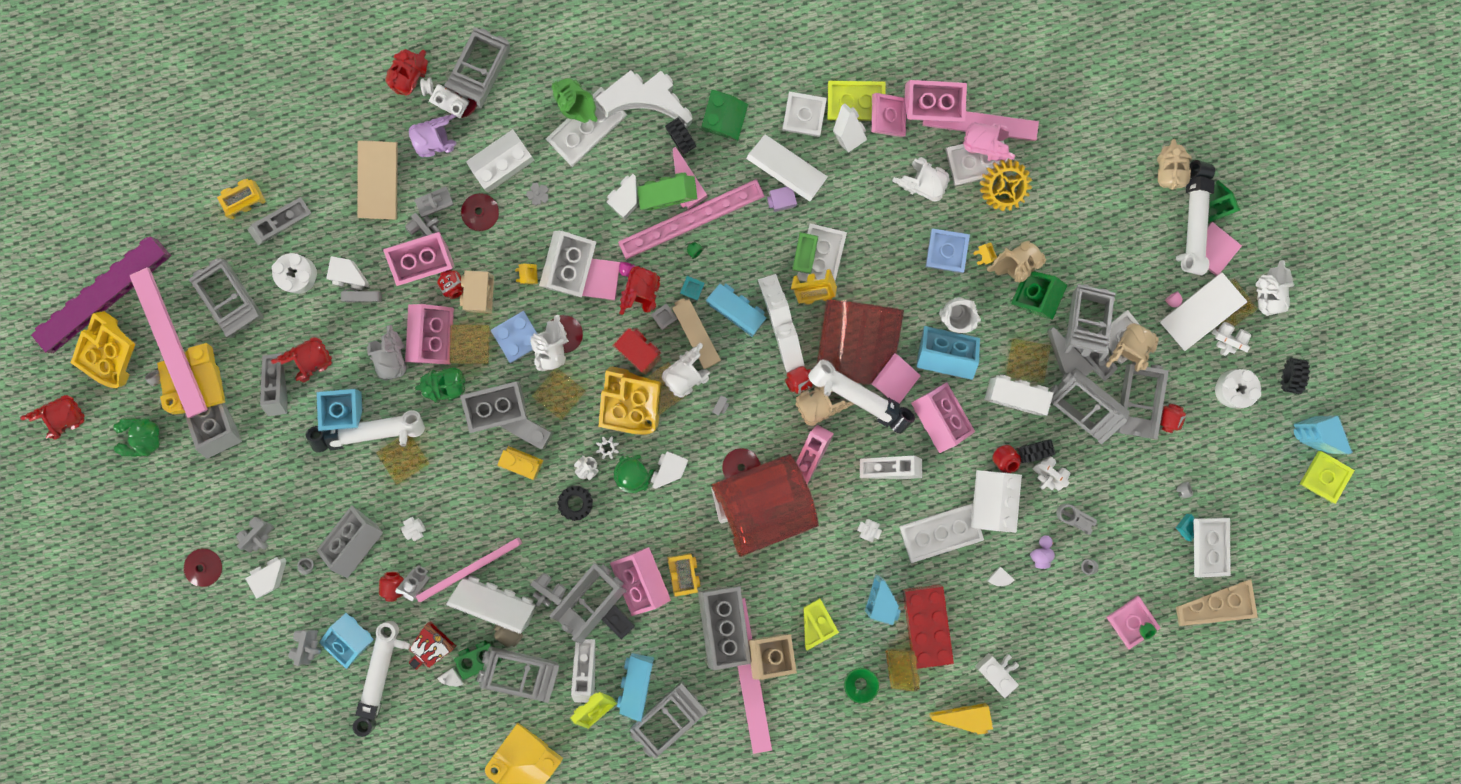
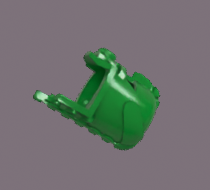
[415,367,466,403]

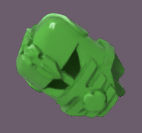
[551,78,598,123]

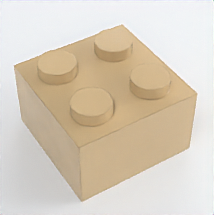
[460,271,494,314]
[748,634,797,680]

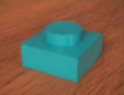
[680,276,705,301]
[1175,514,1195,541]

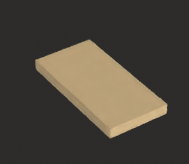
[358,141,398,220]

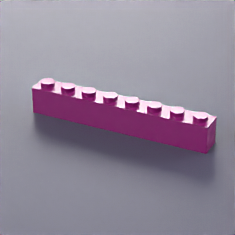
[31,236,171,353]

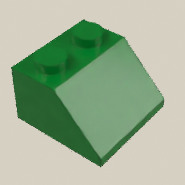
[701,90,748,141]
[1011,271,1067,320]

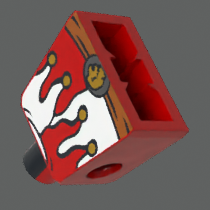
[409,621,457,670]

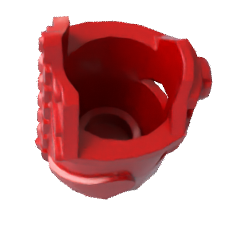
[385,49,428,96]
[619,266,660,315]
[271,337,332,383]
[20,395,85,440]

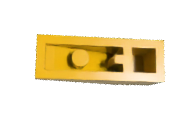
[929,703,993,734]

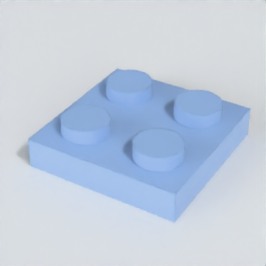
[925,229,970,273]
[491,311,537,363]

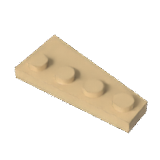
[1176,579,1258,626]

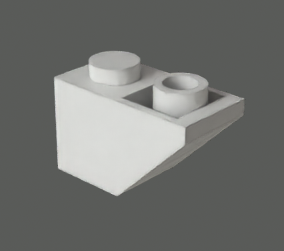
[833,103,867,153]
[607,174,638,220]
[326,256,369,290]
[651,451,688,489]
[245,557,286,599]

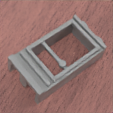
[444,27,510,108]
[188,258,264,338]
[1064,284,1116,361]
[1115,362,1169,439]
[1049,368,1130,445]
[550,563,627,644]
[477,646,559,703]
[630,681,708,759]

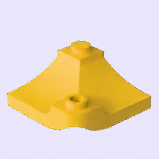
[71,311,135,388]
[157,343,225,414]
[598,366,661,435]
[485,723,563,784]

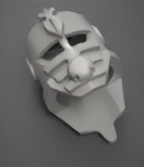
[367,325,407,381]

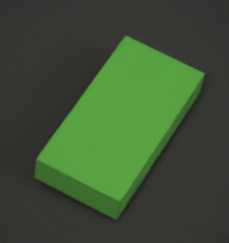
[792,232,819,274]

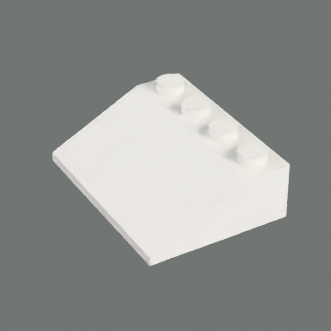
[446,575,536,634]

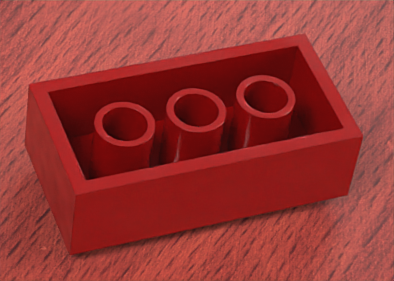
[613,328,662,375]
[902,584,954,669]

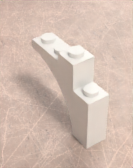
[595,70,692,128]
[758,274,805,372]

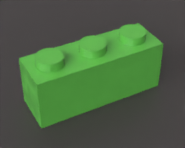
[637,173,698,211]

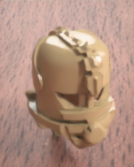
[1157,139,1192,190]
[987,241,1046,283]
[1106,323,1159,372]
[796,386,854,426]

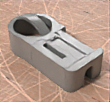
[341,288,382,302]
[1056,503,1097,535]

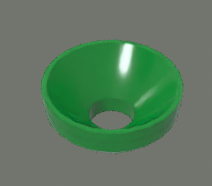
[844,668,879,703]

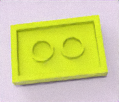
[827,81,886,121]

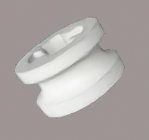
[420,78,434,96]

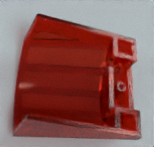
[816,300,904,386]
[711,454,819,557]

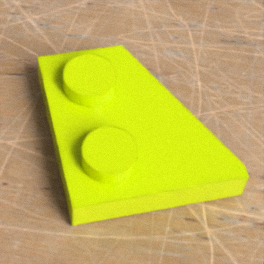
[803,598,839,650]

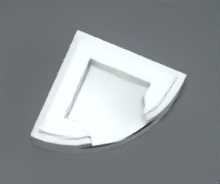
[987,566,1014,586]
[437,667,465,687]

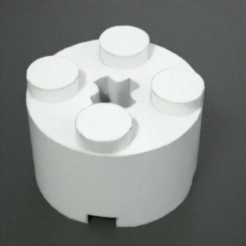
[272,253,317,294]
[1215,369,1261,408]

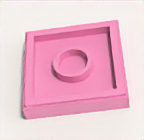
[872,93,906,137]
[1206,222,1242,276]
[582,258,620,300]
[872,354,921,403]
[1106,596,1160,650]

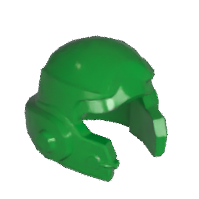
[614,454,655,494]

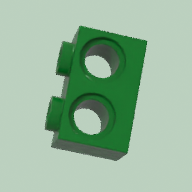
[454,640,501,680]

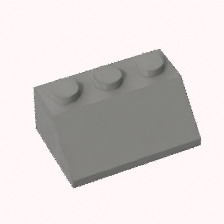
[460,381,527,433]
[316,505,383,578]

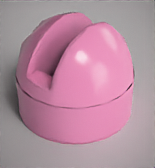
[1165,291,1183,307]

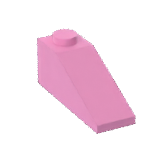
[673,147,707,210]
[789,425,834,488]

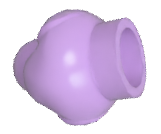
[1030,535,1055,569]

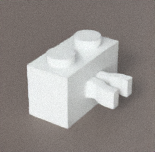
[975,653,1019,698]

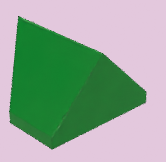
[1208,180,1240,223]

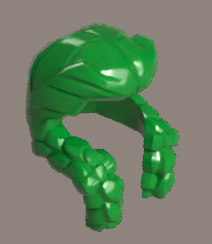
[113,418,160,457]

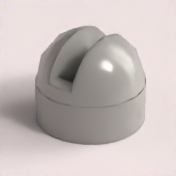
[145,370,161,387]
[1177,482,1193,498]
[297,558,314,575]
[1081,559,1099,575]

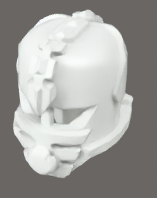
[892,157,950,201]
[1256,260,1294,316]
[939,297,981,333]
[530,315,569,372]
[662,343,710,397]

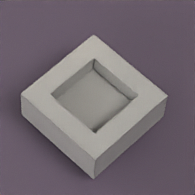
[651,303,678,330]
[712,395,729,416]

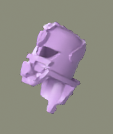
[409,114,457,157]

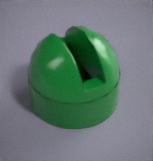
[687,242,704,259]
[1139,622,1157,640]

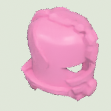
[963,122,1015,161]

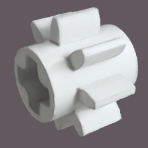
[596,437,619,459]
[574,456,599,480]
[401,517,425,541]
[858,519,882,542]

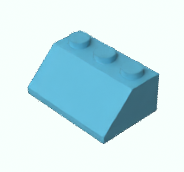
[706,283,766,337]
[917,326,980,380]
[1294,416,1352,454]
[865,574,900,625]
[617,653,654,722]

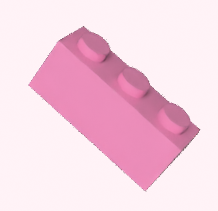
[904,80,967,122]
[383,232,454,286]
[405,304,454,365]
[911,382,975,453]
[610,547,671,616]

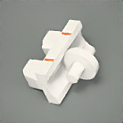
[429,84,469,118]
[1212,322,1251,356]
[1032,456,1070,491]

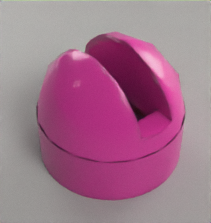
[619,262,635,277]

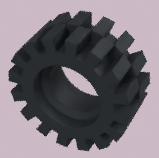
[665,117,697,155]
[1281,358,1310,394]
[1017,439,1056,463]
[557,486,593,521]

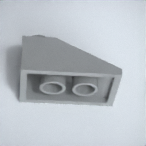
[184,403,242,459]

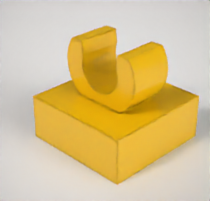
[973,243,997,265]
[515,264,538,284]

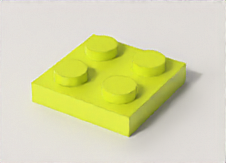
[1300,451,1355,504]
[570,692,617,729]

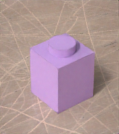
[767,187,797,212]

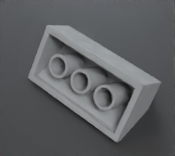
[698,586,751,670]

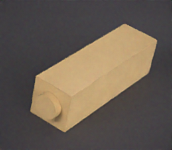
[672,298,721,369]

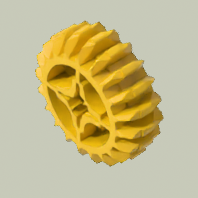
[980,159,1032,211]

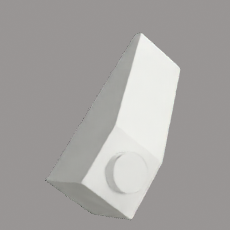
[860,456,922,479]
[571,639,595,703]

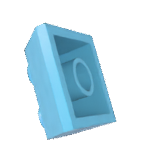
[317,389,362,431]
[319,613,374,669]

